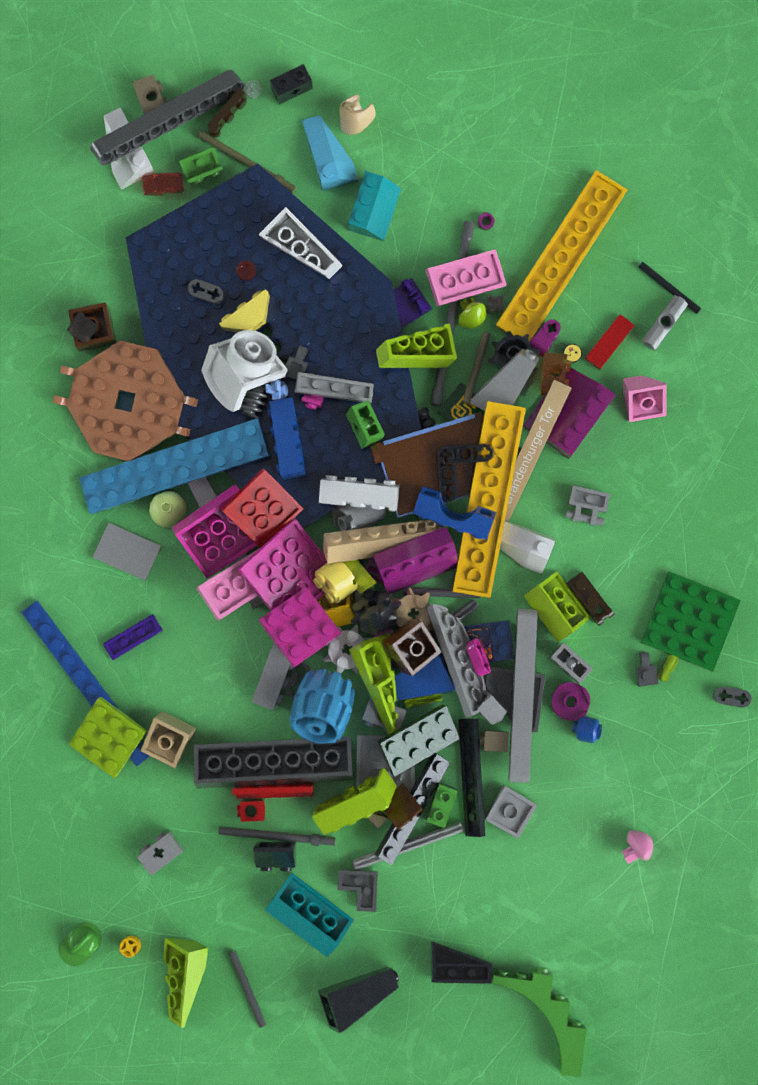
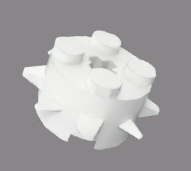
[323,625,371,675]

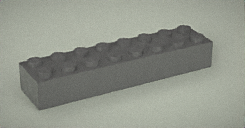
[194,736,353,789]

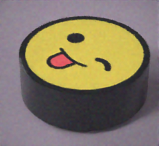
[562,344,582,364]

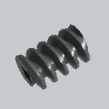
[239,382,271,419]

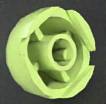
[149,491,188,529]

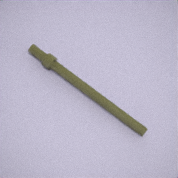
[198,130,297,193]

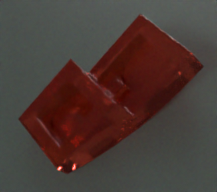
[142,173,184,196]

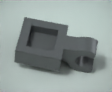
[286,346,308,380]
[635,652,658,687]

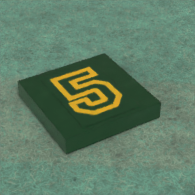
[437,383,485,421]

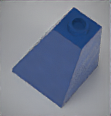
[395,652,455,700]

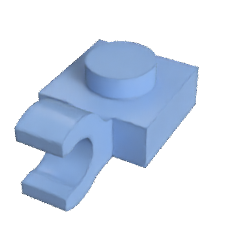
[265,380,288,400]

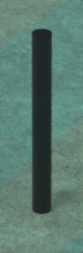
[638,262,702,314]

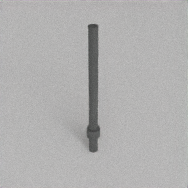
[218,827,335,846]

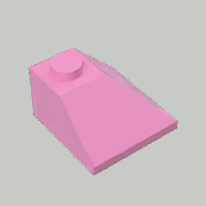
[623,375,666,422]

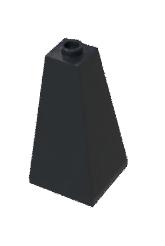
[318,967,399,1033]

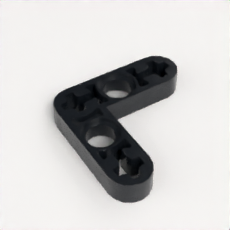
[437,444,495,502]

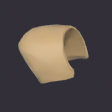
[340,94,375,135]

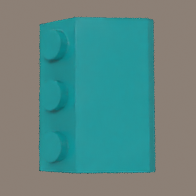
[348,171,401,241]

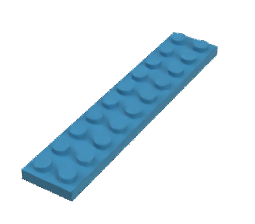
[79,419,270,514]

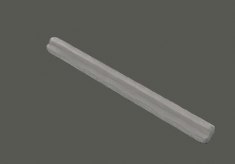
[352,821,463,870]

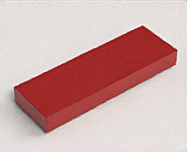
[585,314,635,370]

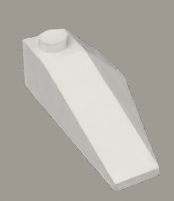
[104,108,155,190]
[500,520,555,574]

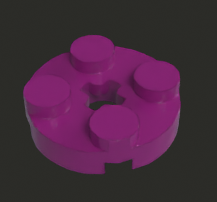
[551,682,591,721]

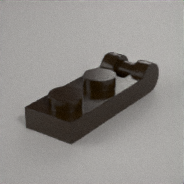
[208,88,247,138]
[566,572,615,626]

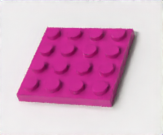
[237,518,327,611]

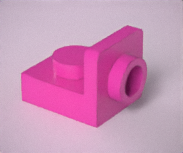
[301,394,324,410]

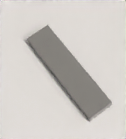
[295,372,374,404]

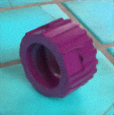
[477,212,495,230]

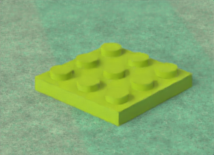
[68,697,147,778]

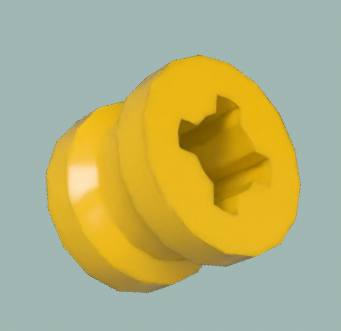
[119,935,141,958]

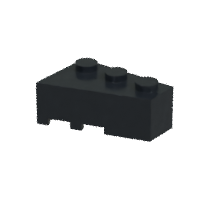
[431,942,492,984]

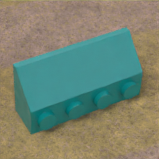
[265,873,354,958]

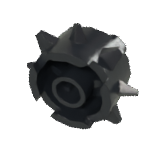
[488,331,540,371]
[351,588,402,634]

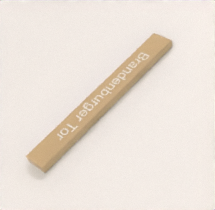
[505,380,571,521]

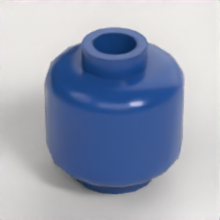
[573,716,602,743]

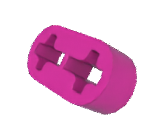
[466,638,491,676]

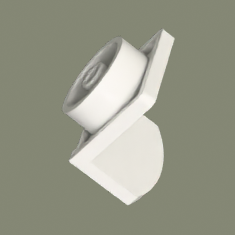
[201,330,288,412]

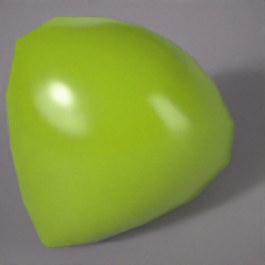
[458,297,486,329]

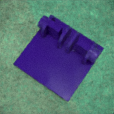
[393,278,432,329]

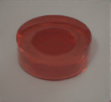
[236,260,256,281]

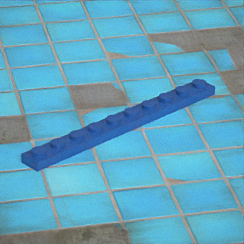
[21,601,150,766]

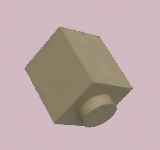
[480,730,509,752]

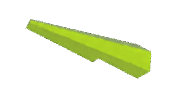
[349,633,398,734]

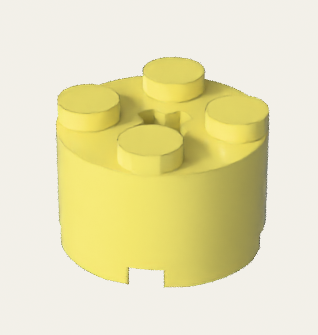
[313,561,358,604]

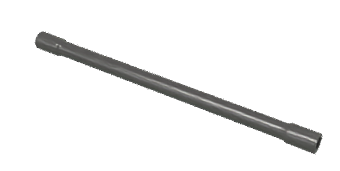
[430,221,475,406]

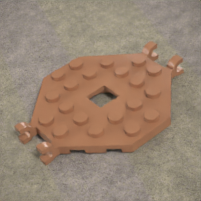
[52,340,198,461]

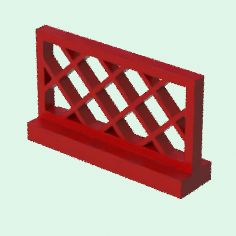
[232,782,314,799]

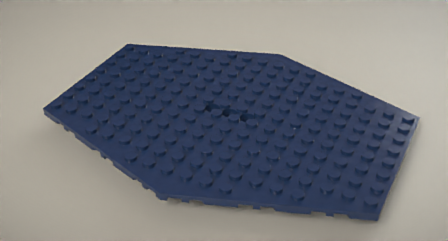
[125,163,421,528]

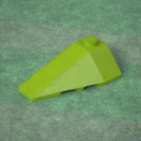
[163,938,208,1028]

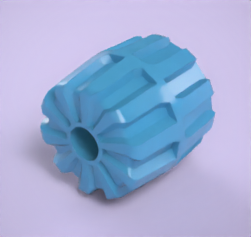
[290,669,355,744]

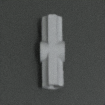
[641,295,688,351]

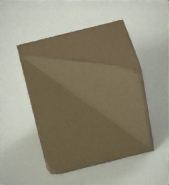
[367,811,388,828]

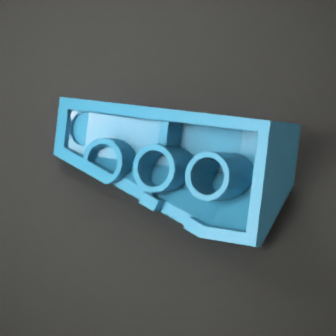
[302,115,358,191]

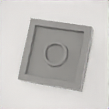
[484,785,537,839]

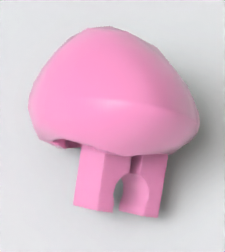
[622,830,653,864]

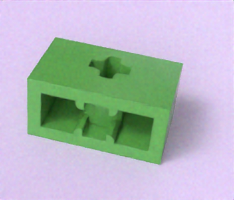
[346,400,385,449]
[426,783,458,828]

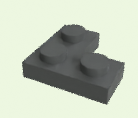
[338,869,378,912]

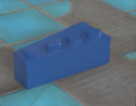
[267,398,306,480]

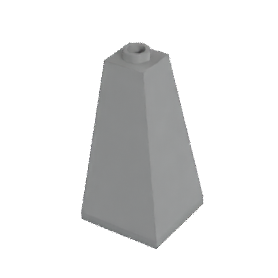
[470,349,539,411]

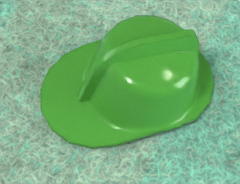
[59,922,102,966]

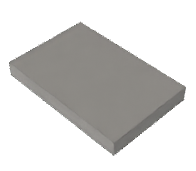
[93,523,162,581]

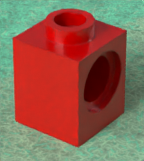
[237,800,266,822]

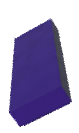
[103,614,163,660]

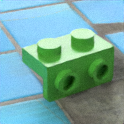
[178,147,223,185]

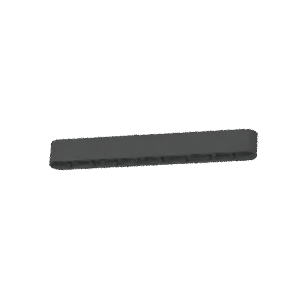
[90,70,244,165]

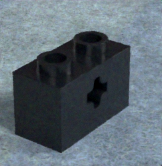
[270,64,313,105]

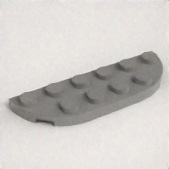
[427,604,486,718]

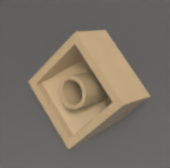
[141,711,196,768]

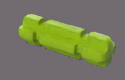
[657,654,679,682]
[404,693,442,708]

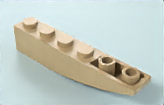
[323,519,441,564]

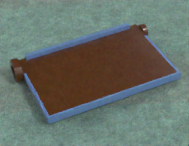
[370,412,484,518]

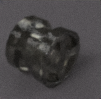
[486,295,503,315]

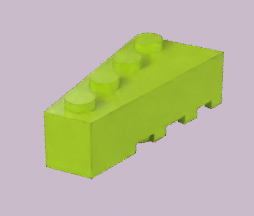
[376,323,457,368]
[312,767,397,835]

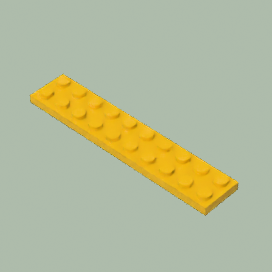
[495,170,628,342]
[452,401,526,598]

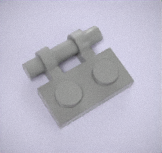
[565,486,610,526]

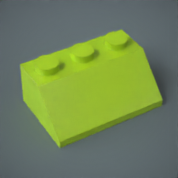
[524,571,591,642]

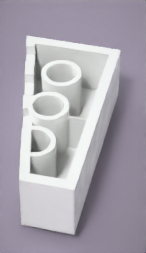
[259,207,343,279]
[319,475,400,511]

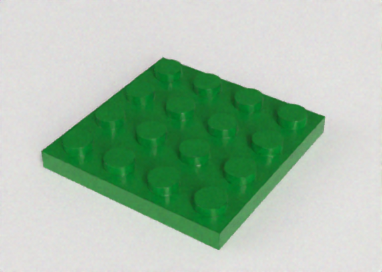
[641,571,741,672]

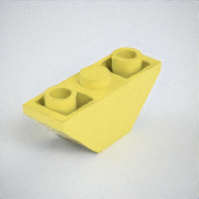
[219,289,270,333]

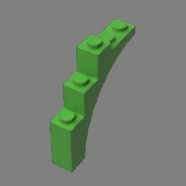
[492,967,587,1078]

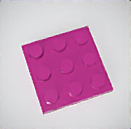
[259,587,341,668]

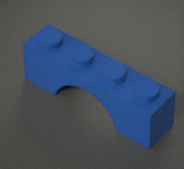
[413,486,496,540]

